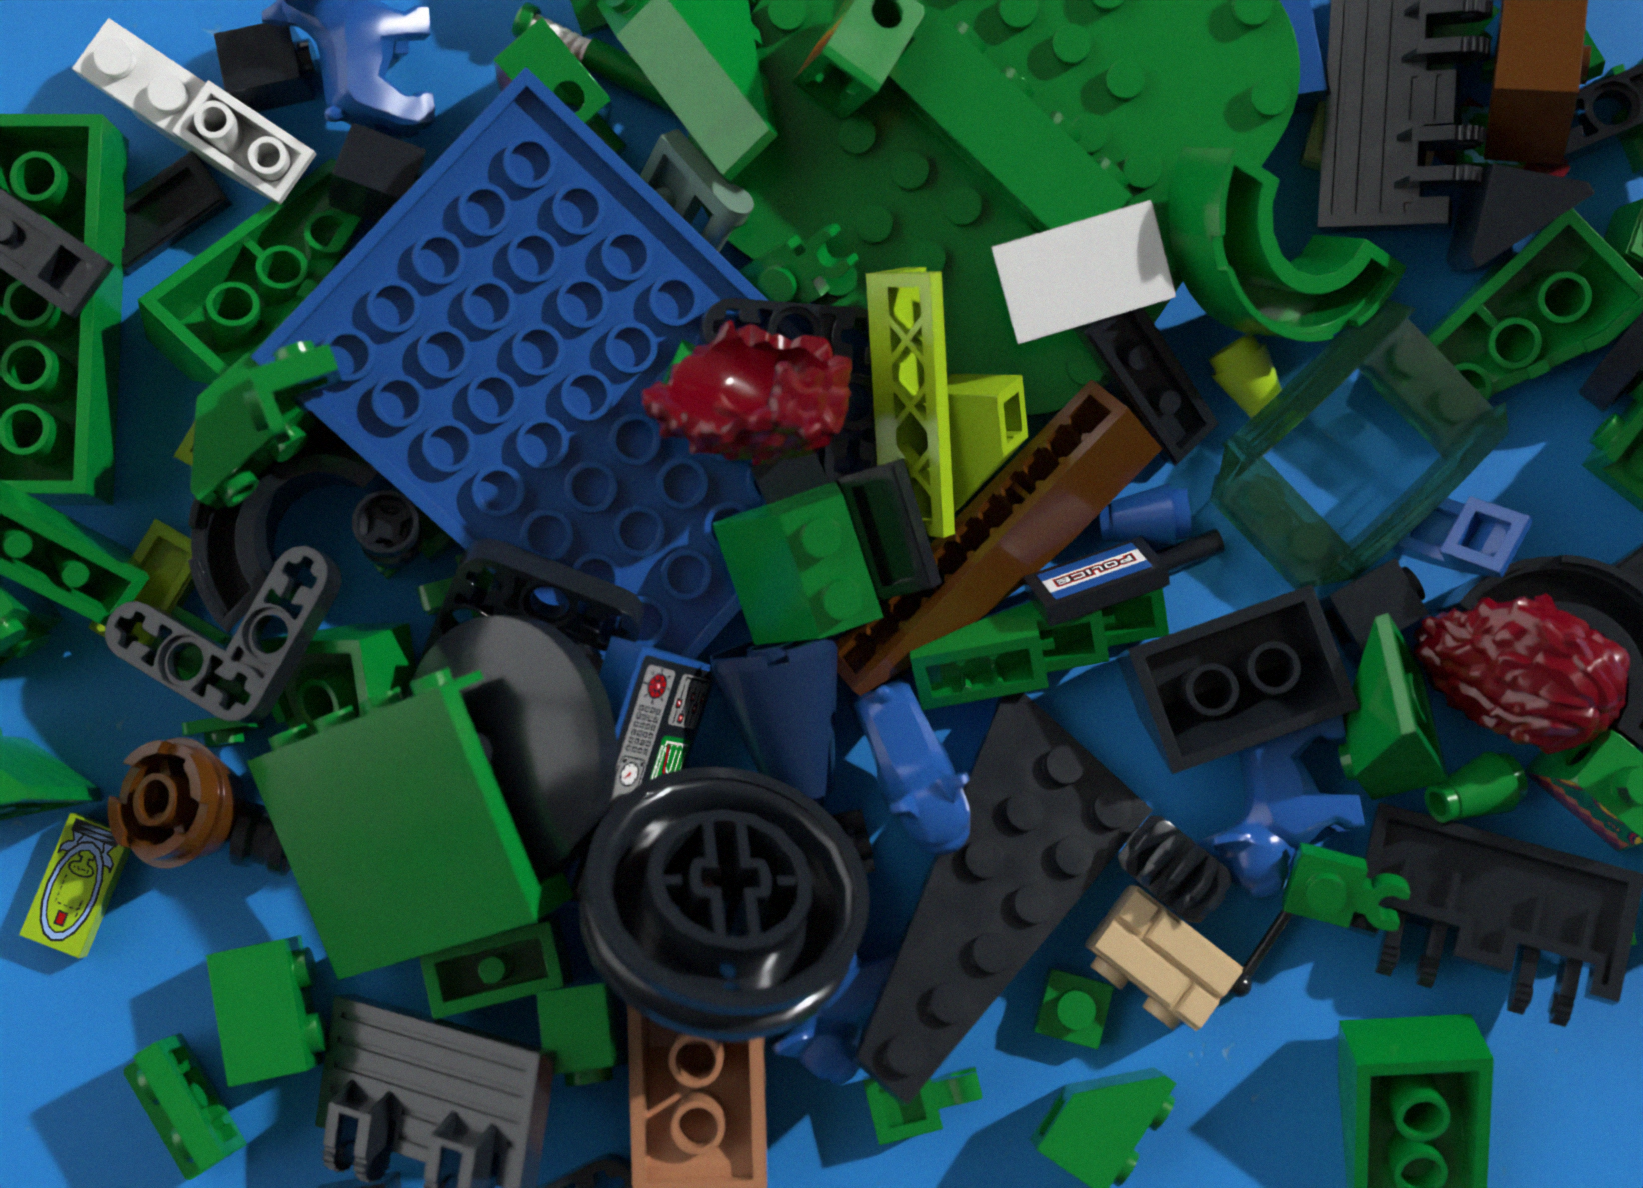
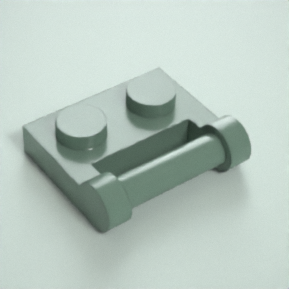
[640,129,754,253]

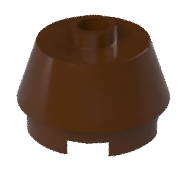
[108,737,245,869]

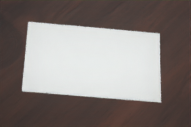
[992,200,1176,344]

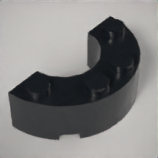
[188,411,394,635]
[1434,554,1643,753]

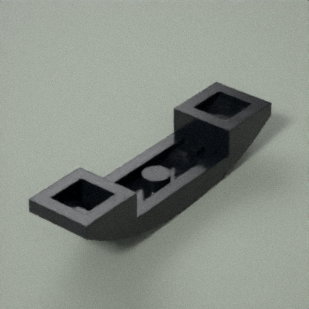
[0,188,115,319]

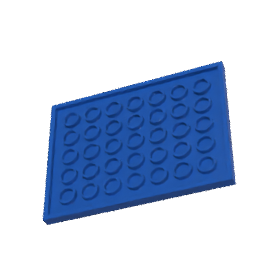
[251,67,870,660]

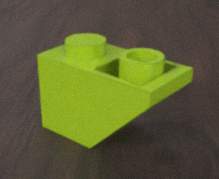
[925,374,1028,513]

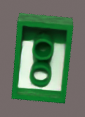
[1338,1014,1494,1188]

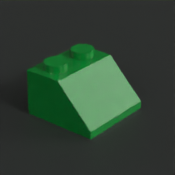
[712,481,883,645]

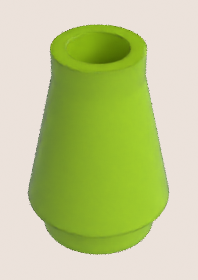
[1208,333,1292,431]

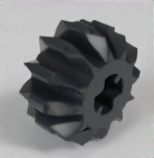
[1117,815,1233,923]

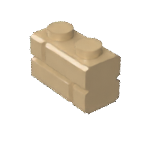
[1084,885,1243,1031]

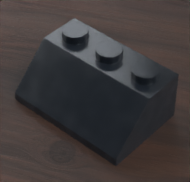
[1116,584,1359,774]

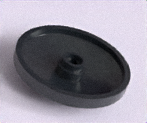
[406,615,618,880]

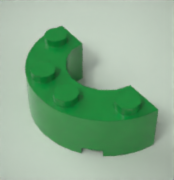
[1168,147,1407,342]

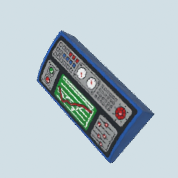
[557,635,714,909]

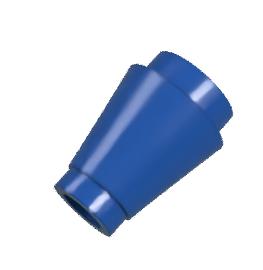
[1099,483,1192,546]

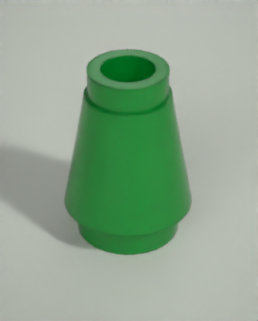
[1425,751,1528,823]

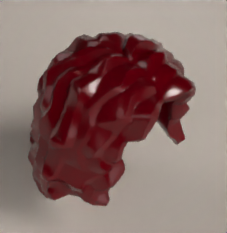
[641,321,852,466]
[1413,593,1630,754]

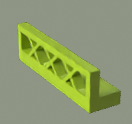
[866,267,955,538]

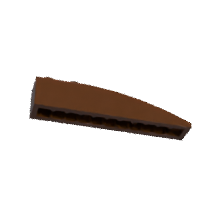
[836,379,1162,696]

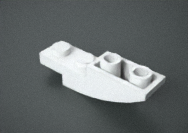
[72,18,317,205]

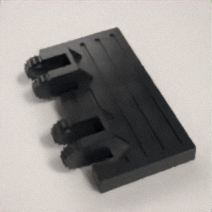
[1317,0,1493,233]
[1347,802,1643,1027]
[315,994,557,1188]

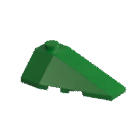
[1374,208,1643,432]

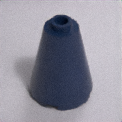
[710,635,838,806]

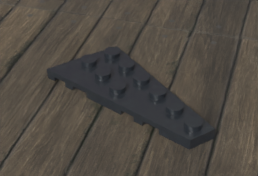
[852,692,1153,1106]

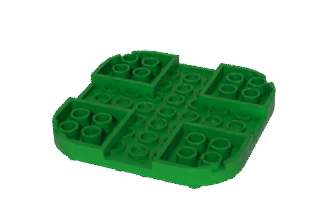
[688,0,1300,418]

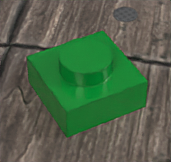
[1032,967,1114,1050]

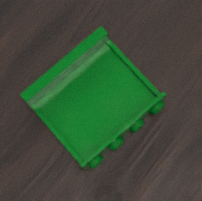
[247,667,573,980]

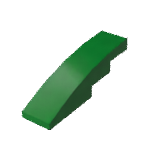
[910,588,1169,710]

